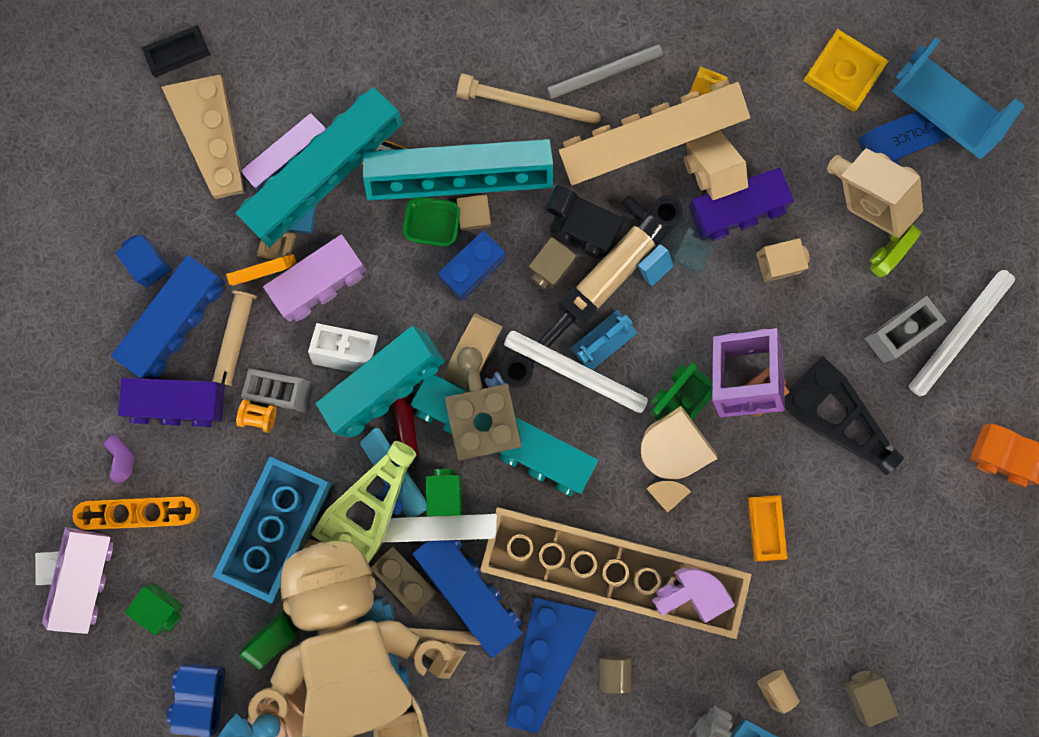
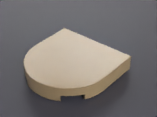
[641,406,718,479]

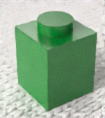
[124,583,184,636]

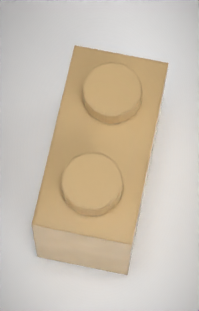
[684,130,748,200]

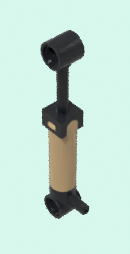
[501,195,683,389]

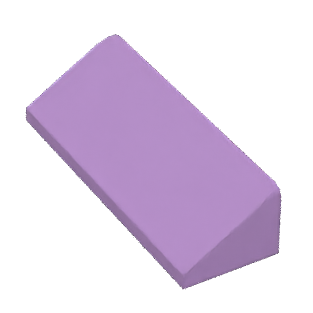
[241,113,326,192]

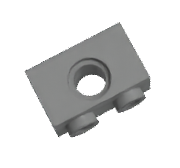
[864,296,947,363]

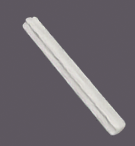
[909,270,1015,396]
[504,331,648,413]

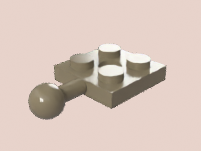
[445,347,522,461]

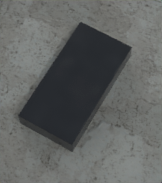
[141,25,211,78]

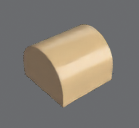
[757,670,800,714]

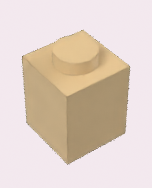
[756,238,810,283]

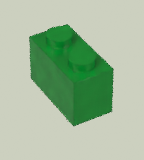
[426,469,464,516]

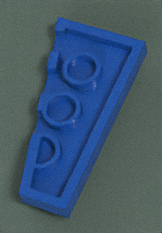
[506,596,597,733]

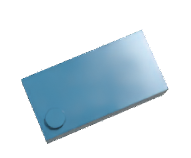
[212,457,334,603]

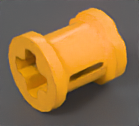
[236,399,277,433]

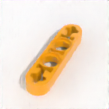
[72,496,200,530]

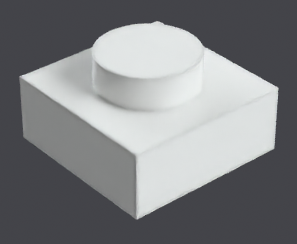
[35,551,59,585]

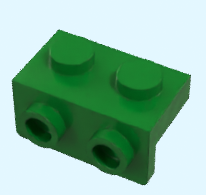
[649,362,713,421]

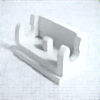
[308,323,379,373]

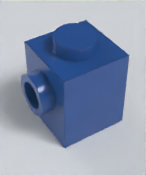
[115,234,173,288]

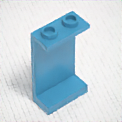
[892,38,1025,160]

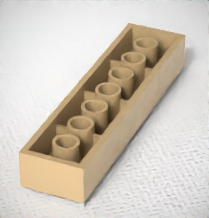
[480,507,752,639]

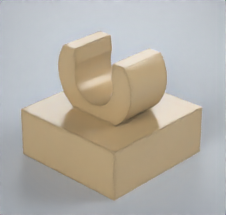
[424,642,467,679]

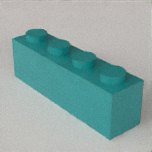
[316,325,445,438]

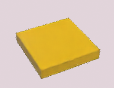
[803,29,889,113]

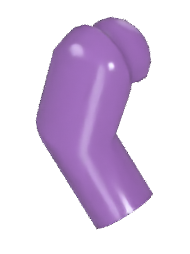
[103,435,135,483]

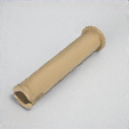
[212,290,257,386]

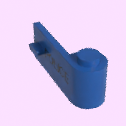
[857,111,950,166]

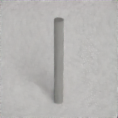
[547,44,663,99]

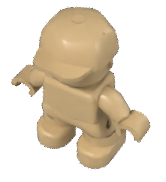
[248,541,451,737]

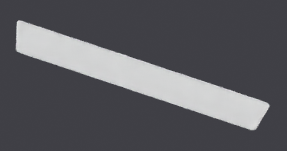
[382,514,497,542]

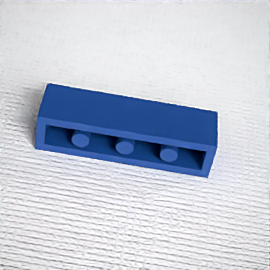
[111,255,225,379]
[412,540,523,658]

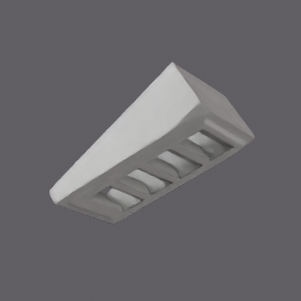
[241,368,313,413]

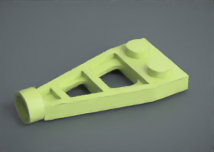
[311,441,416,564]

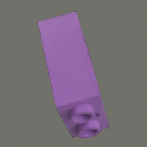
[712,328,785,418]

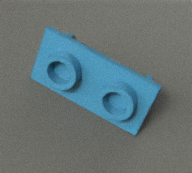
[570,309,637,370]

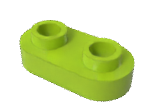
[870,224,921,278]

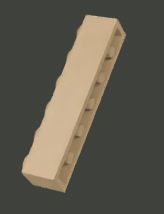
[559,79,751,186]

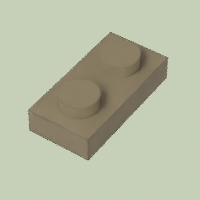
[370,546,438,615]

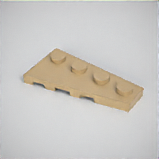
[161,74,245,199]

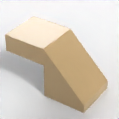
[443,313,503,392]

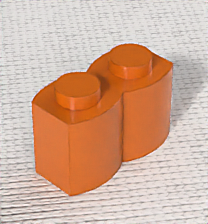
[970,423,1039,488]

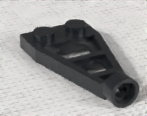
[785,356,904,475]

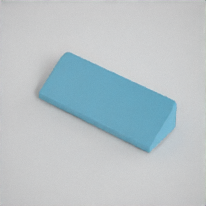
[360,427,427,517]

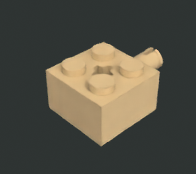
[827,148,923,239]

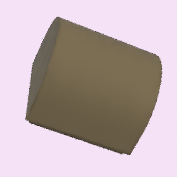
[599,656,632,694]

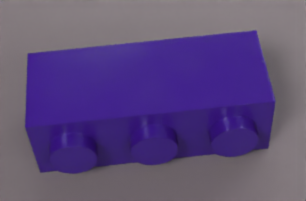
[689,167,794,241]
[118,378,225,427]

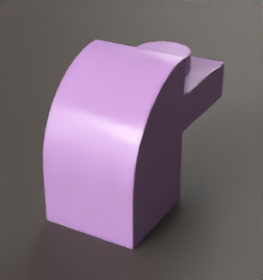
[652,568,735,623]

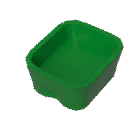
[403,197,460,248]
[239,610,298,670]

